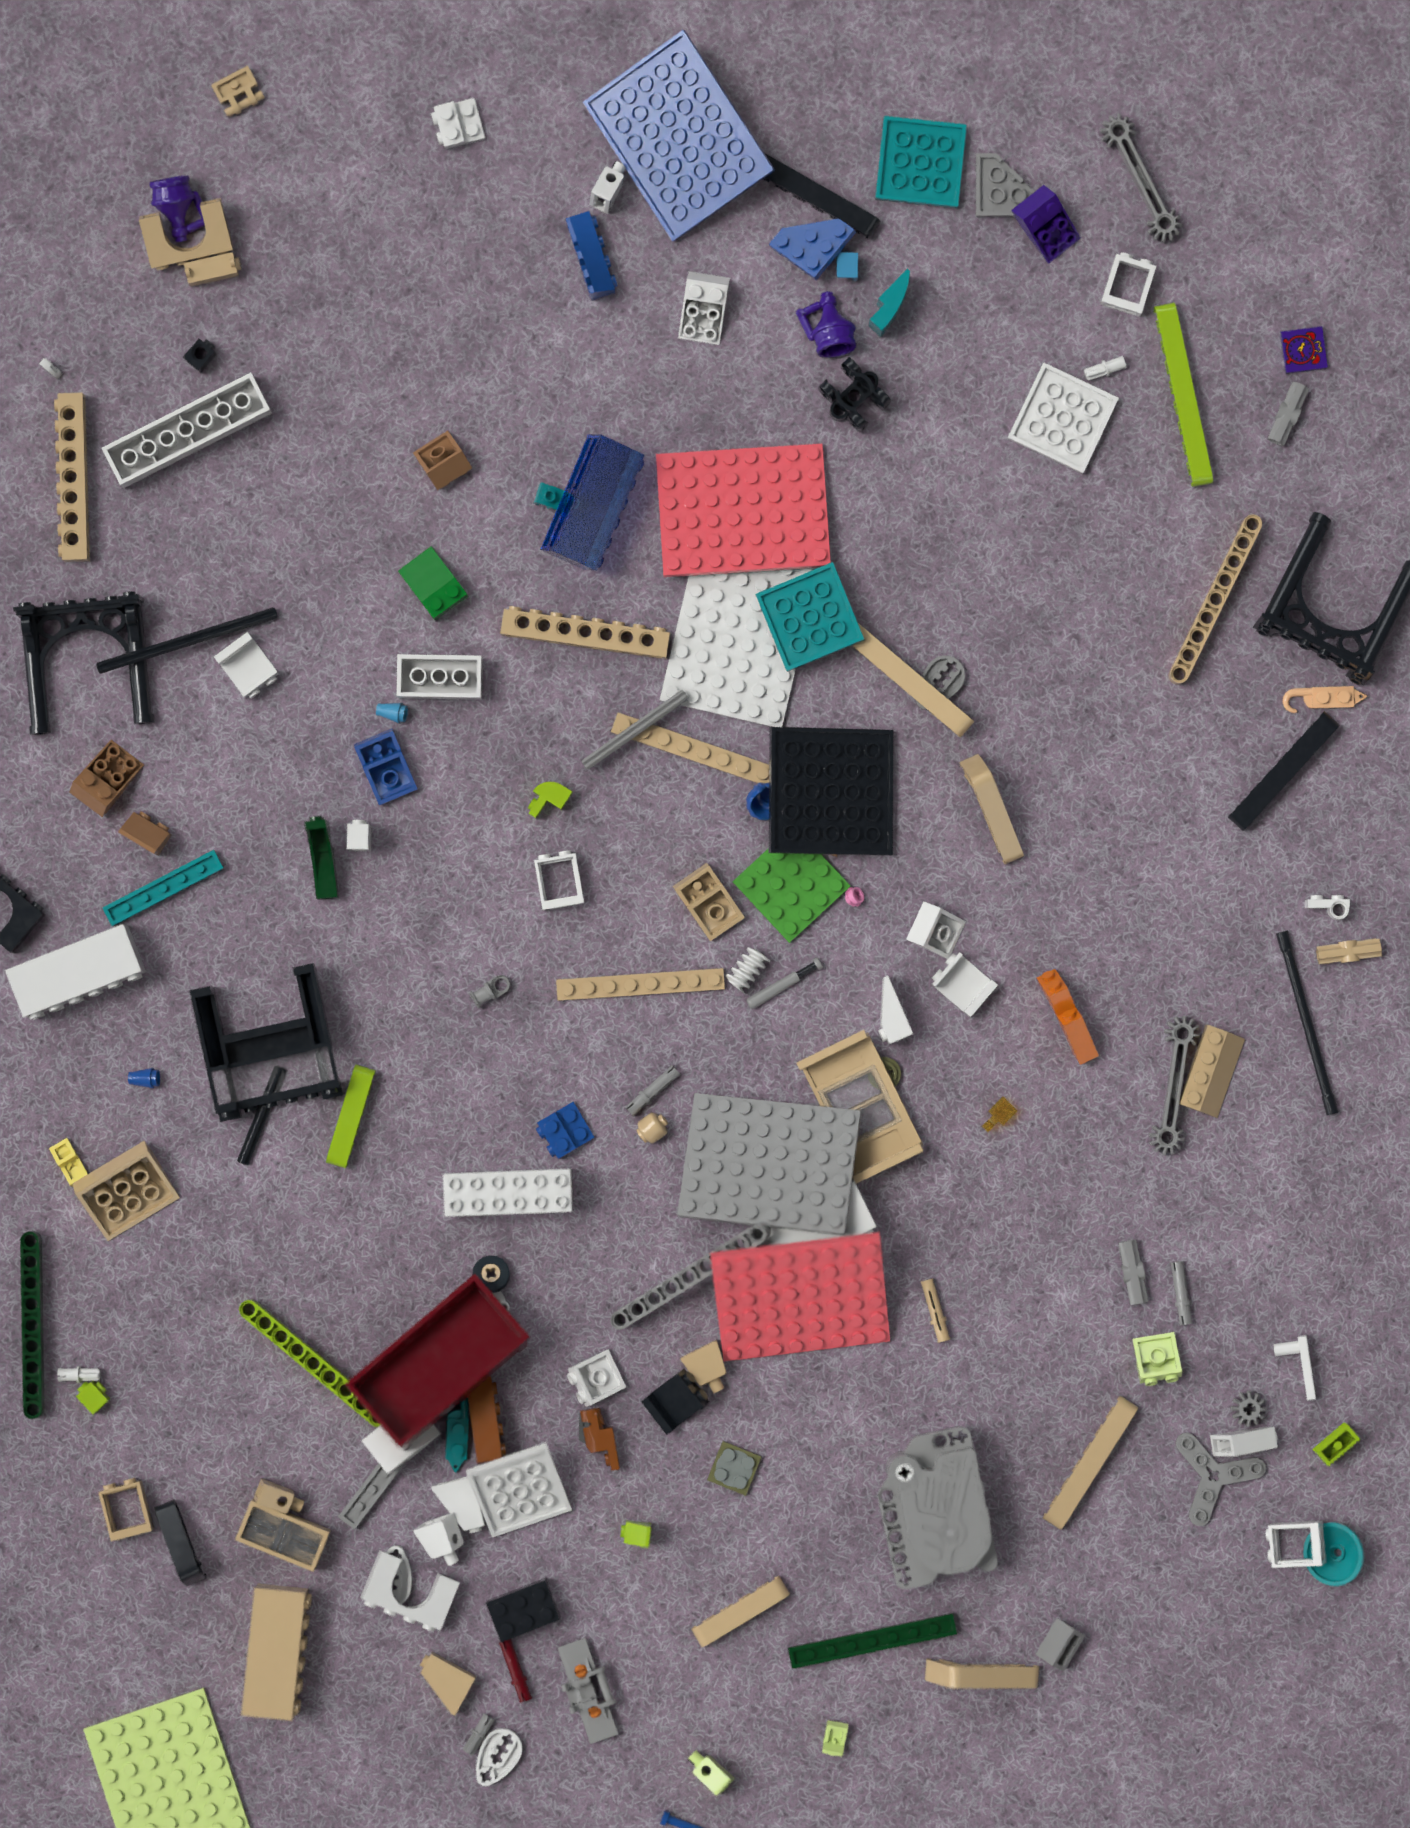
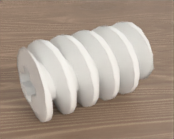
[726,947,770,994]

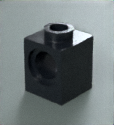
[183,338,217,373]

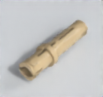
[921,1278,950,1343]

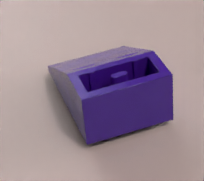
[1011,185,1081,264]

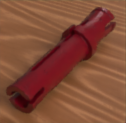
[499,1639,532,1703]

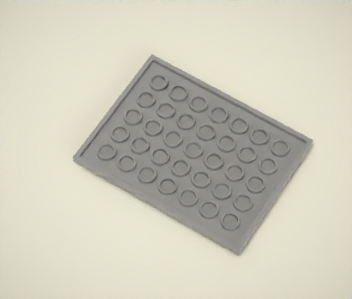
[677,1093,861,1235]

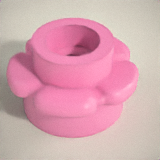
[845,887,864,907]

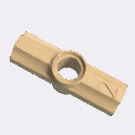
[1316,938,1382,964]

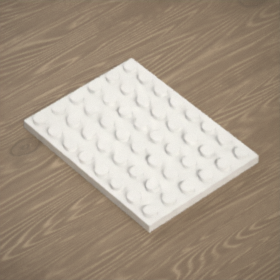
[660,568,817,727]

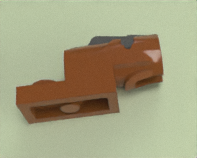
[579,1407,620,1471]

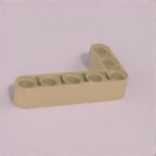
[959,754,1024,865]
[925,1658,1039,1688]

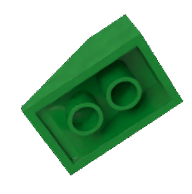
[398,547,468,621]

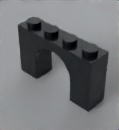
[0,874,45,953]

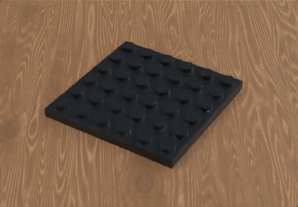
[769,727,894,856]

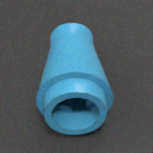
[376,703,408,723]

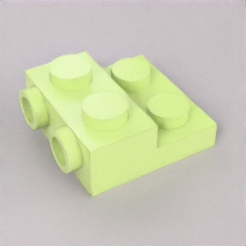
[1132,1332,1182,1386]

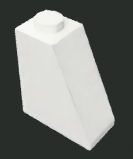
[1210,1427,1278,1457]
[432,1477,485,1533]

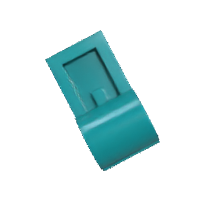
[534,482,580,516]

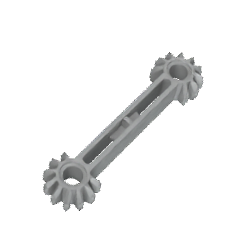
[1100,114,1182,243]
[1148,1016,1200,1155]

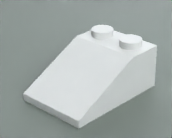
[878,976,913,1044]

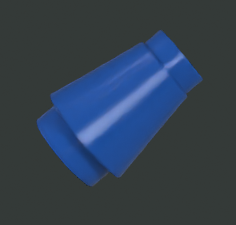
[128,1068,160,1088]

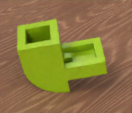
[528,782,573,819]

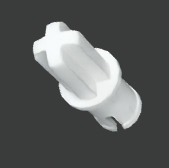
[1084,356,1126,380]
[57,1366,101,1383]

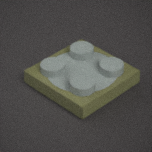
[707,1441,762,1496]

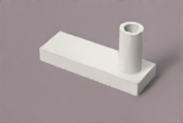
[1274,1335,1316,1400]

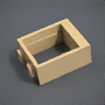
[98,1478,154,1541]

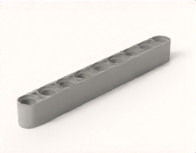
[610,1222,771,1330]

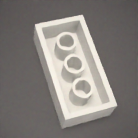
[397,654,483,700]

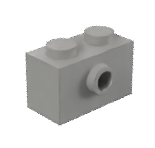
[1036,1618,1085,1672]

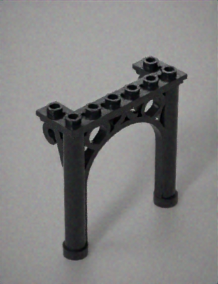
[1252,512,1410,685]
[13,591,155,735]

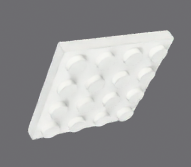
[1007,362,1119,474]
[466,1443,572,1538]

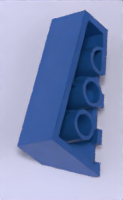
[565,211,618,300]

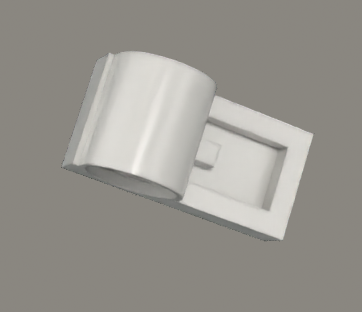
[1305,895,1350,920]

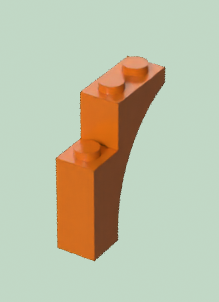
[1037,969,1099,1065]

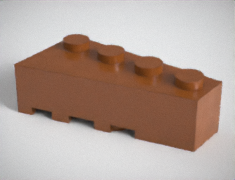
[468,1376,507,1466]

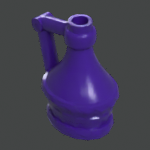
[149,175,205,242]
[796,291,857,358]

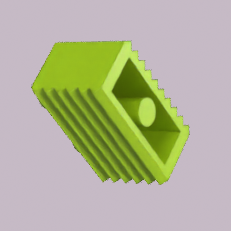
[1312,1422,1360,1466]

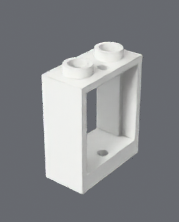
[1100,253,1156,317]
[534,850,584,911]
[1266,1521,1326,1568]

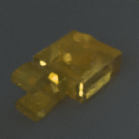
[981,1096,1017,1132]

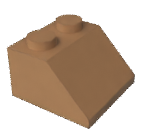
[413,430,472,491]
[118,811,172,856]

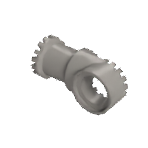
[469,975,511,1009]

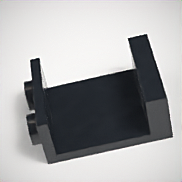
[641,1369,710,1435]

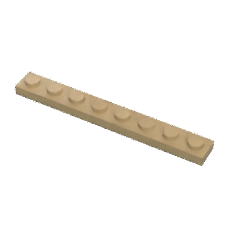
[611,713,769,783]
[556,968,725,1001]

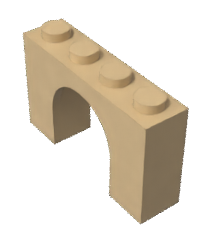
[139,198,233,270]

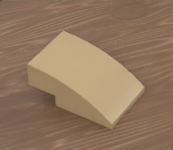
[672,863,745,941]

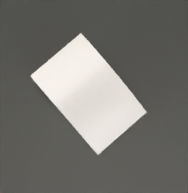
[362,1425,441,1474]

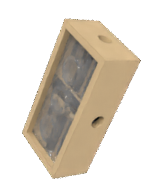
[235,1498,331,1572]

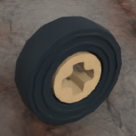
[472,1255,510,1294]

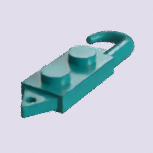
[445,1398,469,1473]

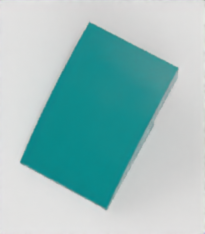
[868,268,910,337]

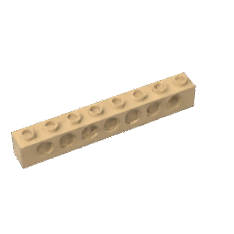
[54,393,90,562]
[500,606,670,659]

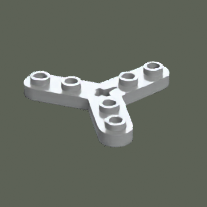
[1175,1432,1266,1526]

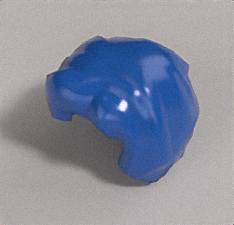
[746,782,769,821]

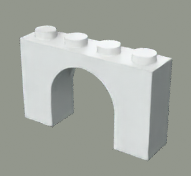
[360,1550,460,1632]

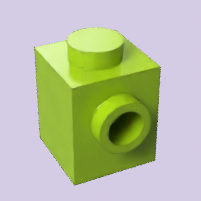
[75,1381,110,1415]

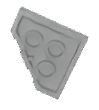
[976,153,1035,217]

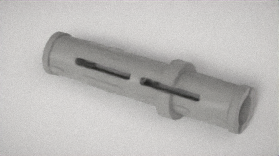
[625,1065,680,1117]
[1170,1261,1193,1325]

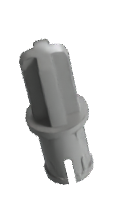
[463,1713,495,1755]

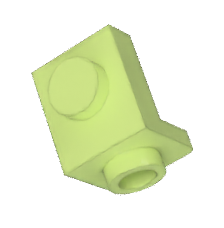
[822,1720,848,1756]

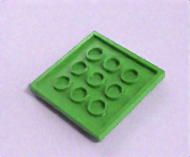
[732,848,850,943]

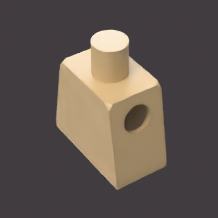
[680,1340,726,1393]
[254,1478,304,1514]

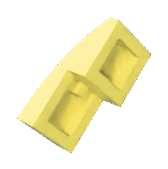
[49,1138,88,1187]

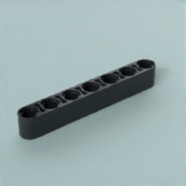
[763,153,881,239]
[1228,711,1340,831]

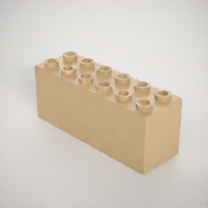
[241,1583,312,1721]

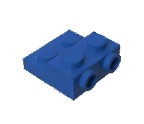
[536,1101,595,1159]

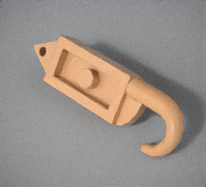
[1283,686,1367,713]

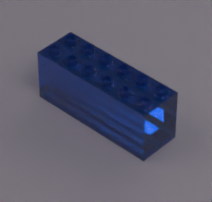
[540,434,645,571]

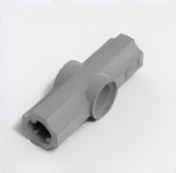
[1267,382,1309,446]
[1118,1239,1148,1305]

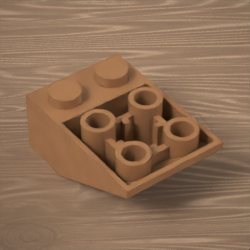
[69,740,144,817]

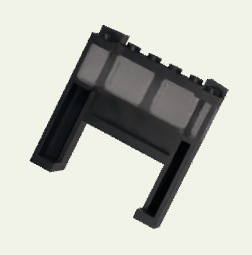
[189,963,343,1122]

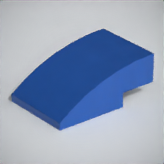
[354,728,418,805]

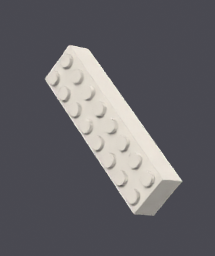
[102,373,272,488]

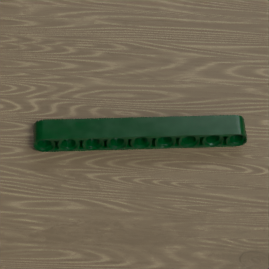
[20,1231,45,1419]

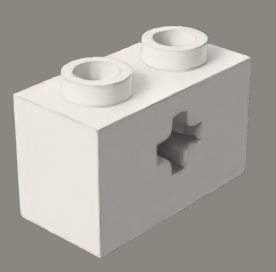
[347,820,371,851]

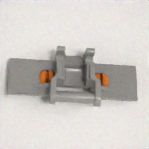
[558,1638,618,1744]

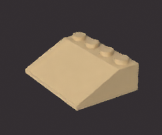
[73,1140,180,1241]

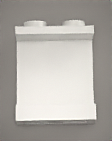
[214,632,279,699]
[931,952,998,1017]

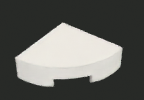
[39,358,62,380]

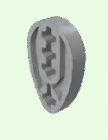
[916,656,965,710]

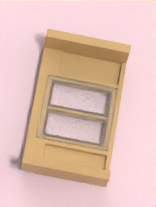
[797,1030,924,1184]

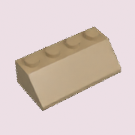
[1179,1025,1245,1118]

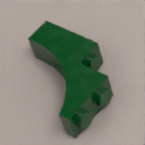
[305,816,339,900]

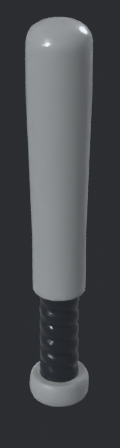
[747,958,823,1009]

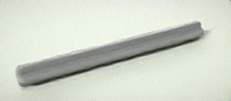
[582,690,688,770]

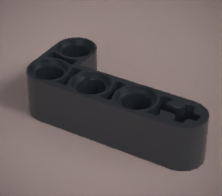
[154,1499,207,1586]

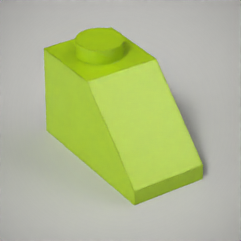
[620,1520,651,1548]

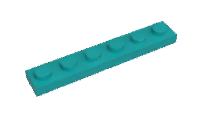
[102,850,224,927]

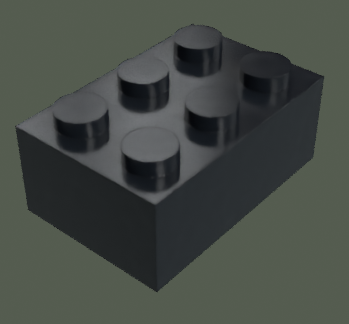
[486,1578,561,1642]

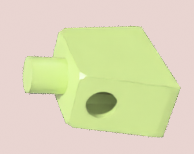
[688,1750,735,1796]

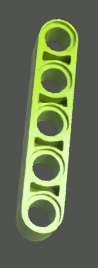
[326,1064,376,1169]

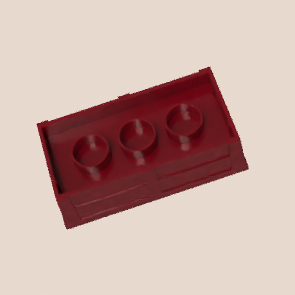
[345,1274,530,1451]

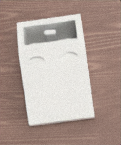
[678,271,730,345]

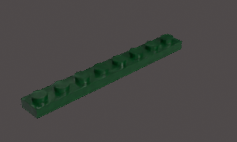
[788,1613,957,1669]

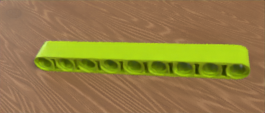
[1153,302,1213,487]
[239,1299,380,1427]

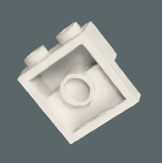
[431,98,485,150]
[567,1349,626,1407]

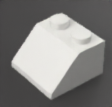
[906,901,966,959]

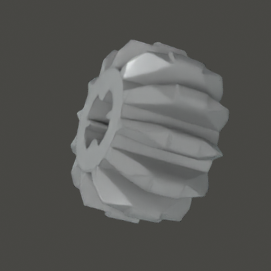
[1230,1390,1267,1427]

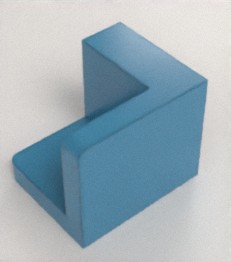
[837,252,858,281]

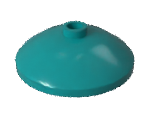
[1303,1522,1364,1586]

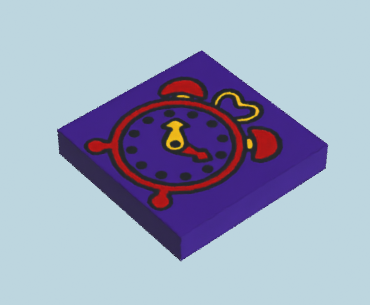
[1280,326,1328,374]

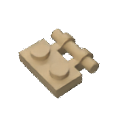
[211,66,265,117]

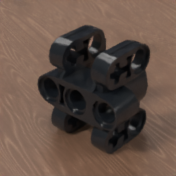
[818,357,891,433]

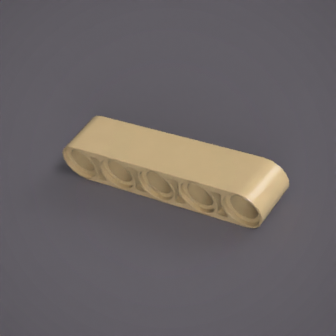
[691,1576,790,1647]

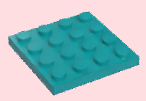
[875,116,967,208]
[755,562,865,672]

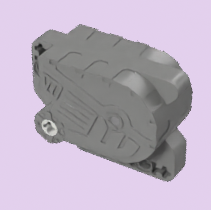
[877,1426,998,1589]

